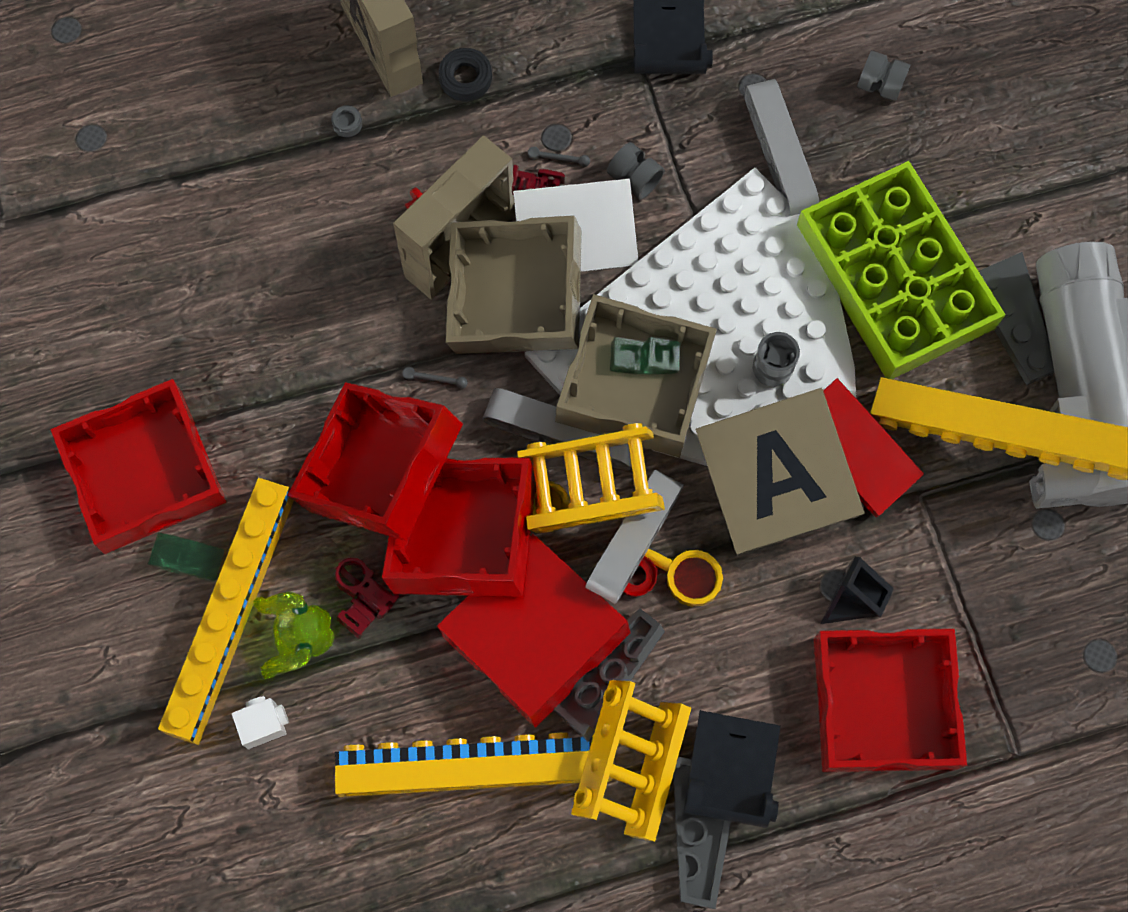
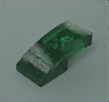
[610,337,680,375]
[148,532,225,583]

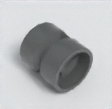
[857,50,911,102]
[607,142,665,200]
[752,332,800,387]

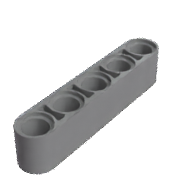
[744,79,819,216]
[482,388,632,471]
[585,470,684,604]

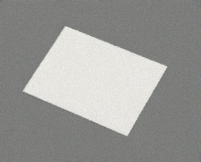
[513,179,638,271]

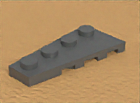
[979,252,1054,385]
[553,608,665,742]
[673,757,731,909]

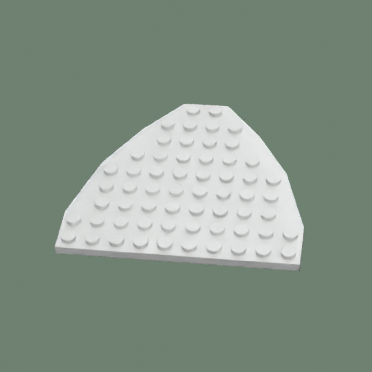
[525,168,856,466]

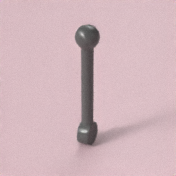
[528,147,590,167]
[403,367,468,389]

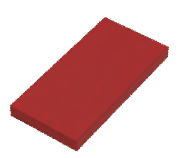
[823,378,924,517]

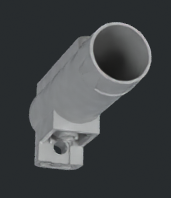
[1029,242,1128,509]

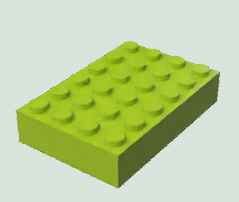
[797,161,1006,379]

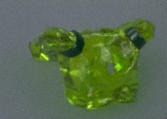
[253,592,334,679]

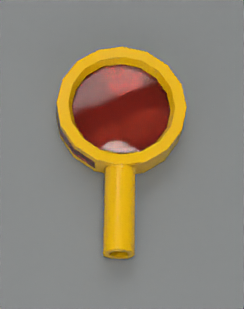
[645,549,723,607]

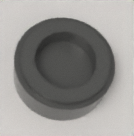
[331,105,362,137]

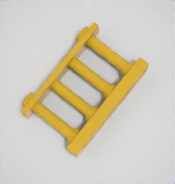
[517,423,665,533]
[571,680,691,842]

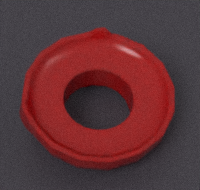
[623,556,658,597]

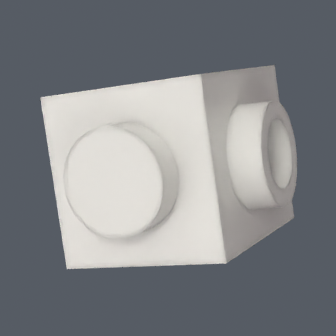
[232,696,289,749]

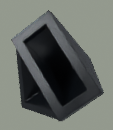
[820,556,894,624]

